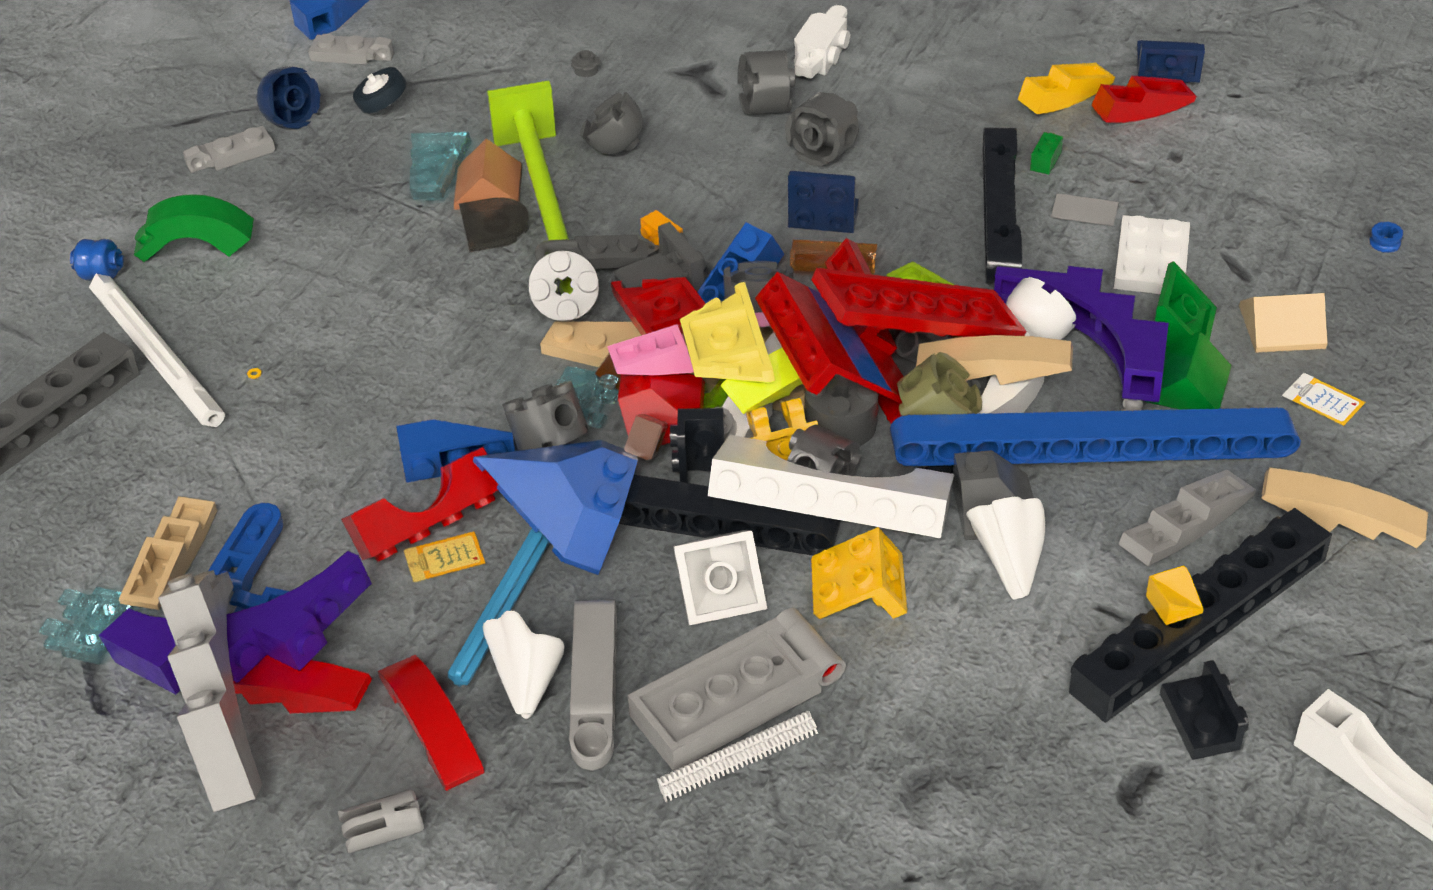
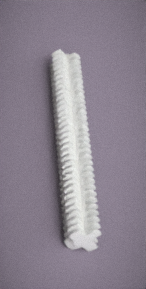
[657,711,818,802]

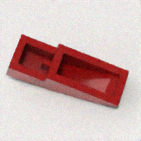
[1091,76,1197,123]

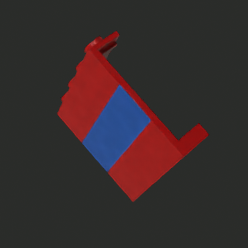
[755,271,904,424]

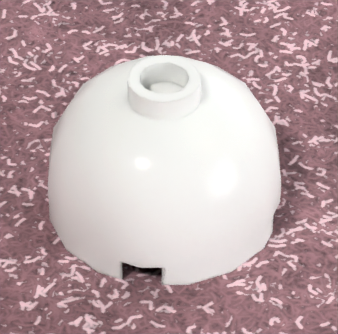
[1006,277,1076,340]

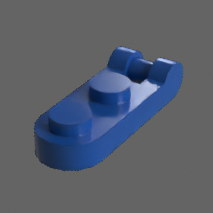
[208,503,283,592]

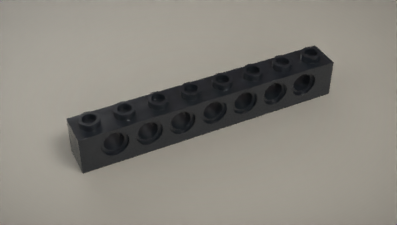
[1069,508,1332,723]

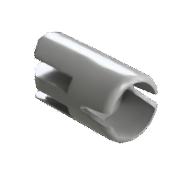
[337,789,424,853]

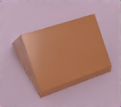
[454,139,522,210]

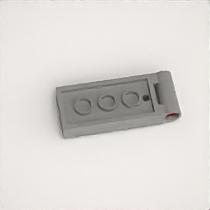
[628,608,846,772]

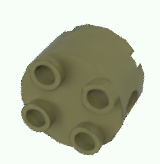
[897,352,983,416]

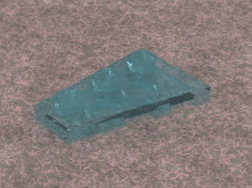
[410,132,472,200]

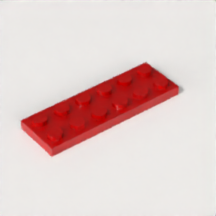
[811,268,1027,337]

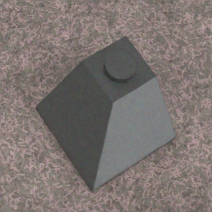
[952,450,1034,541]

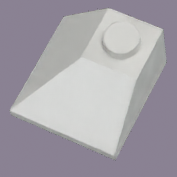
[673,530,767,625]

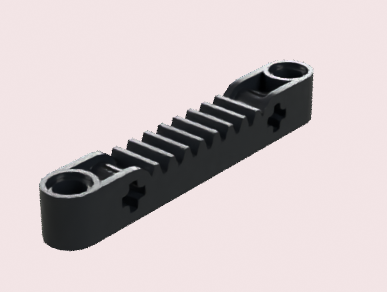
[982,127,1022,283]

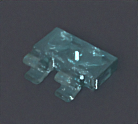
[555,366,619,428]
[39,587,135,665]

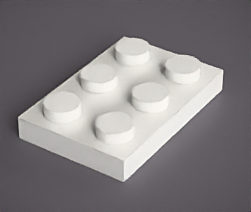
[1114,215,1190,294]

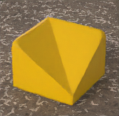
[1146,566,1204,625]

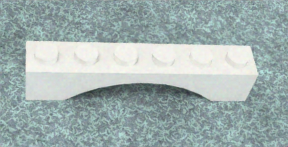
[1294,689,1433,841]

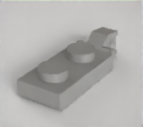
[308,34,394,65]
[183,126,275,173]

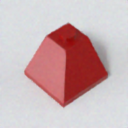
[618,373,705,446]

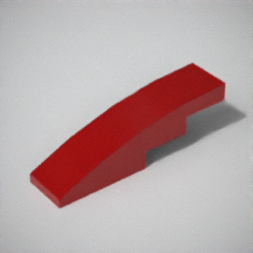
[233,655,372,714]

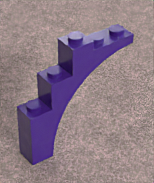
[994,266,1169,402]
[99,551,372,695]

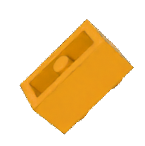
[640,210,683,246]

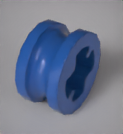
[1370,222,1403,253]

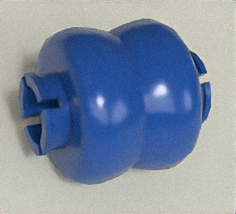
[70,239,124,280]

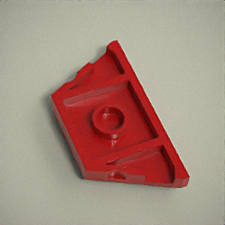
[611,277,706,336]

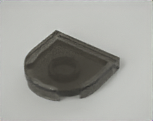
[459,197,530,252]

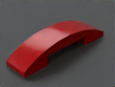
[378,655,485,791]

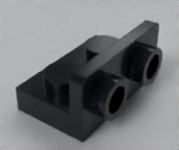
[670,408,725,483]
[1160,660,1249,760]

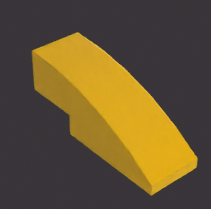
[1018,63,1115,114]

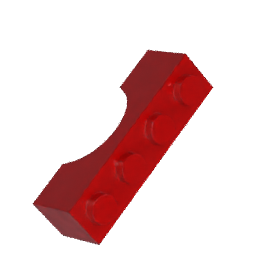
[341,447,498,562]

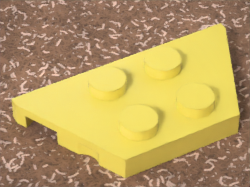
[680,282,775,382]

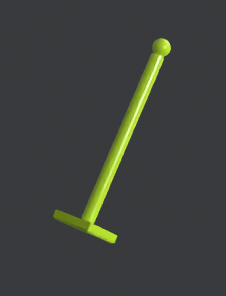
[487,81,573,295]

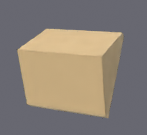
[1239,293,1327,353]

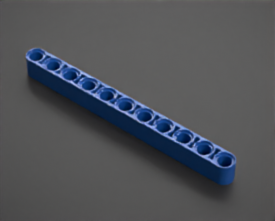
[890,408,1301,466]

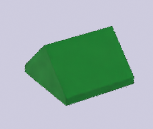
[1155,261,1217,347]
[1145,331,1232,410]

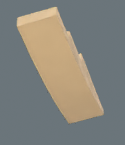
[916,335,1073,385]
[1261,467,1428,548]
[119,496,217,610]

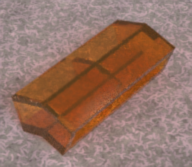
[790,240,877,275]

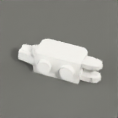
[794,5,850,79]

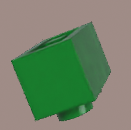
[1030,132,1063,175]

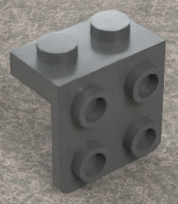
[614,222,706,292]

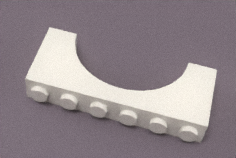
[708,435,954,538]

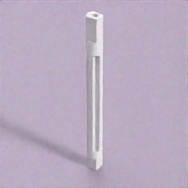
[89,273,225,427]

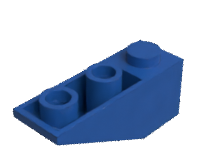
[290,0,369,40]
[697,222,784,303]
[396,420,515,483]

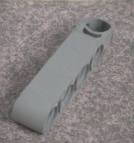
[569,599,617,771]

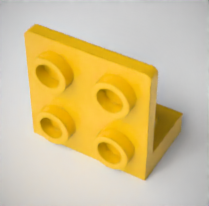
[811,527,907,619]

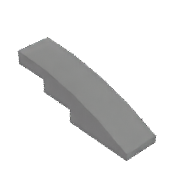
[1118,469,1256,566]

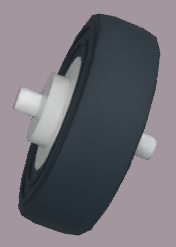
[353,67,407,113]

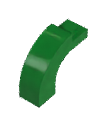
[134,194,254,262]

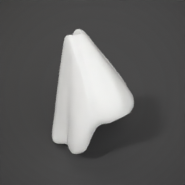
[966,497,1045,600]
[483,611,565,719]

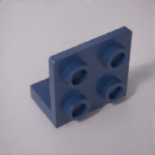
[1137,40,1205,83]
[788,171,859,233]

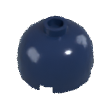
[256,66,320,129]

